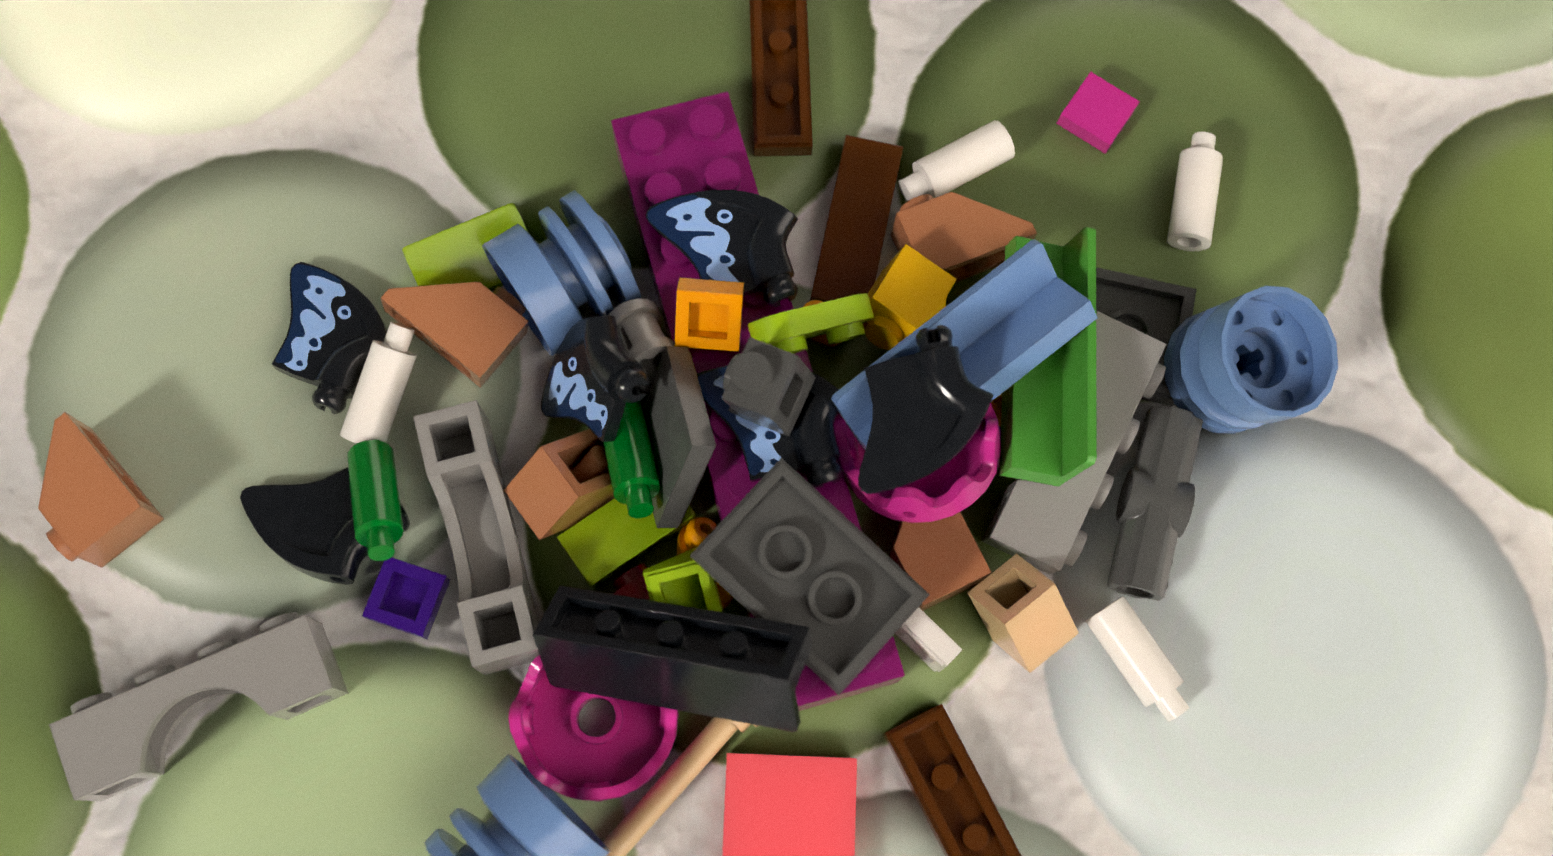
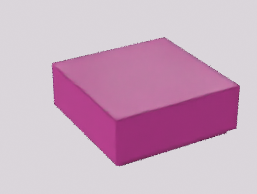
[1057,72,1140,154]

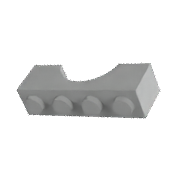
[981,311,1166,574]
[413,400,540,675]
[49,612,348,801]

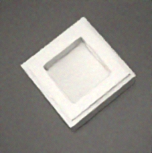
[895,607,963,672]

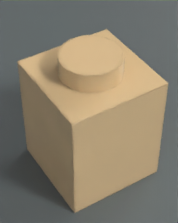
[968,553,1079,673]

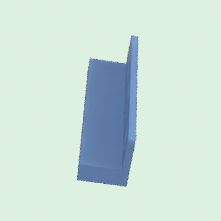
[832,239,1098,450]

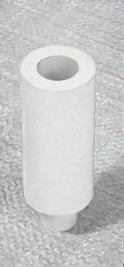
[898,120,1015,201]
[1167,132,1223,251]
[340,322,417,444]
[1085,596,1189,722]

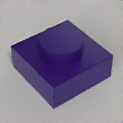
[362,557,451,640]

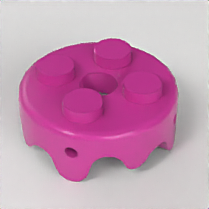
[834,403,1001,523]
[509,655,679,801]

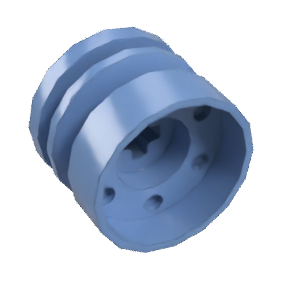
[482,190,641,356]
[1164,286,1338,434]
[424,754,610,856]

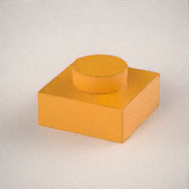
[675,277,744,352]

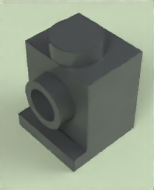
[721,337,816,437]

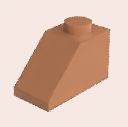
[891,192,1037,283]
[381,282,528,388]
[38,412,164,568]
[504,429,614,540]
[889,512,992,611]

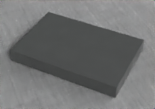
[690,458,930,695]

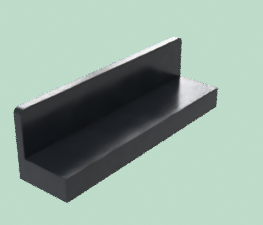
[533,585,812,732]

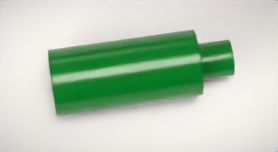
[603,401,660,518]
[347,440,403,561]

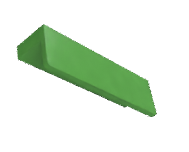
[1000,227,1097,487]

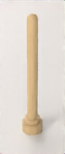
[603,717,758,856]

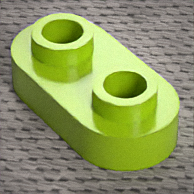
[748,293,875,354]

